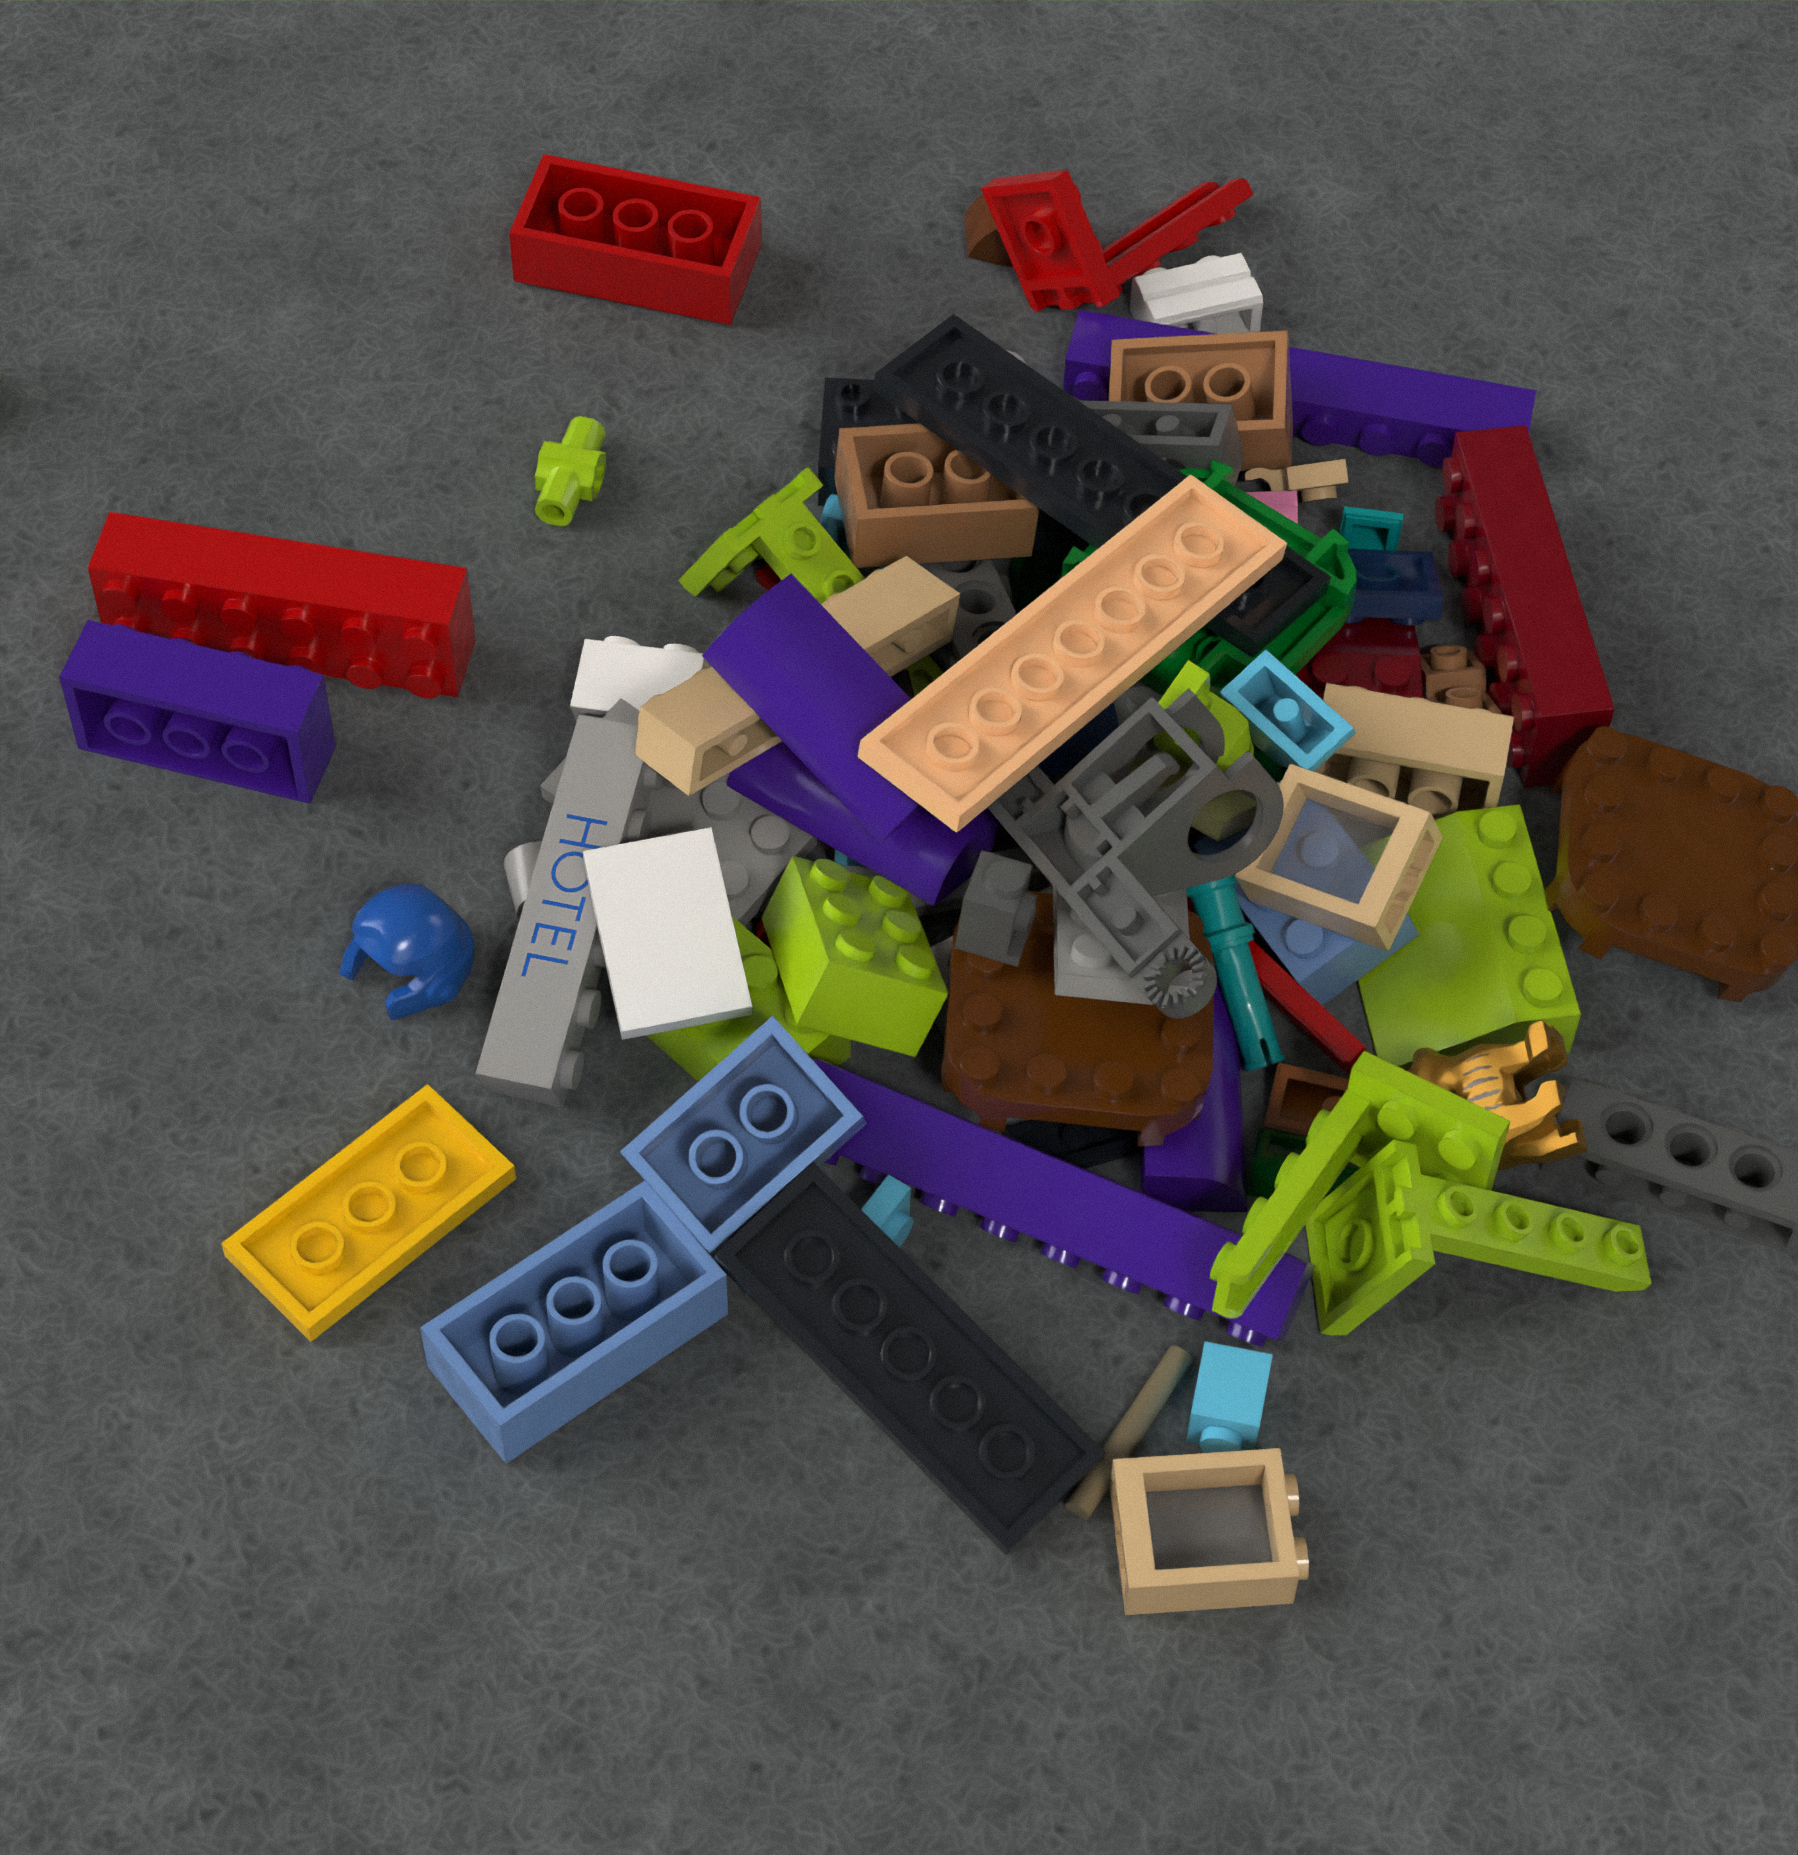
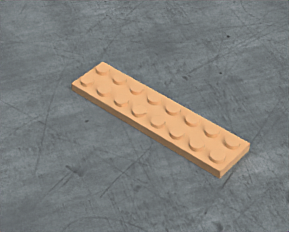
[858,474,1287,833]

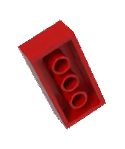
[509,154,762,325]

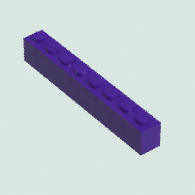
[1063,310,1537,466]
[814,1058,1315,1347]

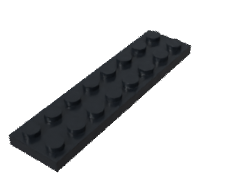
[873,314,1331,657]

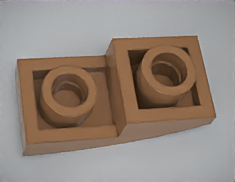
[1421,644,1502,714]

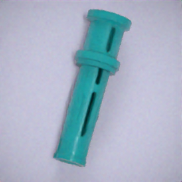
[1186,874,1285,1072]

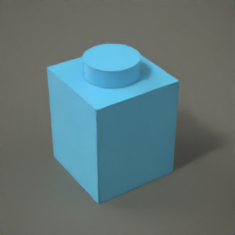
[1186,1341,1273,1453]

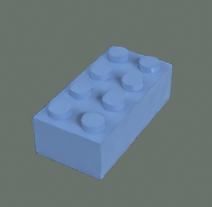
[420,1181,728,1464]

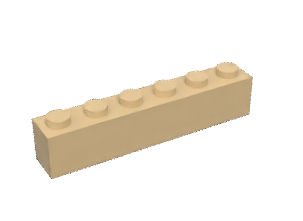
[635,556,960,796]

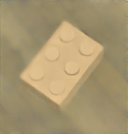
[1314,683,1514,828]

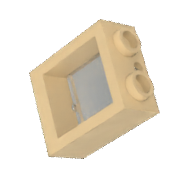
[1235,764,1443,952]
[1110,1448,1309,1615]

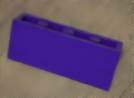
[702,573,923,844]
[726,741,1000,906]
[1140,966,1248,1212]

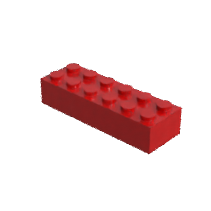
[87,512,476,699]

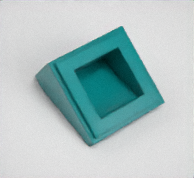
[1339,506,1404,551]

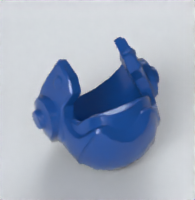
[339,884,475,1020]

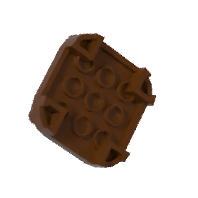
[1545,726,1798,1003]
[941,891,1214,1147]

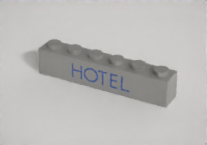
[476,714,665,1108]

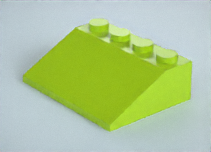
[1357,804,1581,1071]

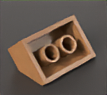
[1109,330,1293,471]

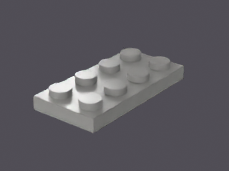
[540,698,817,926]

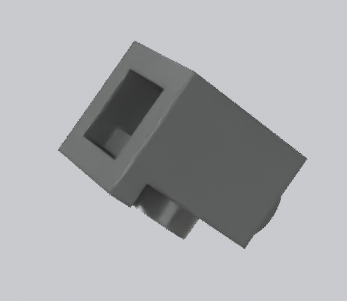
[954,850,1038,967]

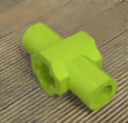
[535,416,606,527]

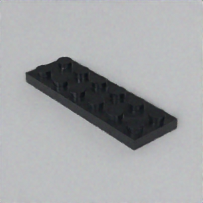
[714,1162,1106,1555]

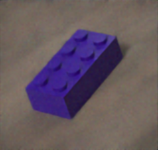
[59,620,336,804]

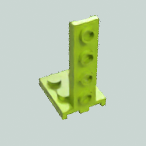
[678,467,943,696]
[1210,1051,1511,1319]
[1305,1139,1652,1336]

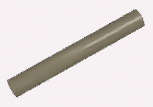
[1065,1346,1193,1520]

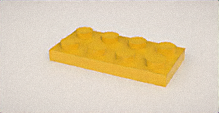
[221,1084,516,1342]

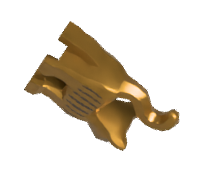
[1408,1021,1588,1172]

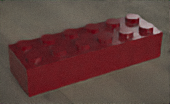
[1435,425,1615,788]

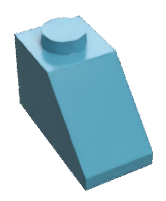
[1220,649,1355,772]

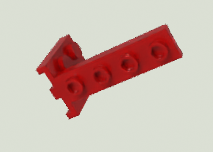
[980,170,1253,312]

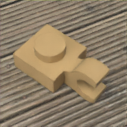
[1245,459,1348,503]

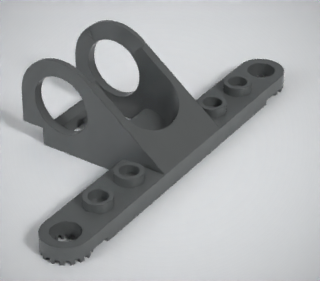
[987,688,1284,1019]

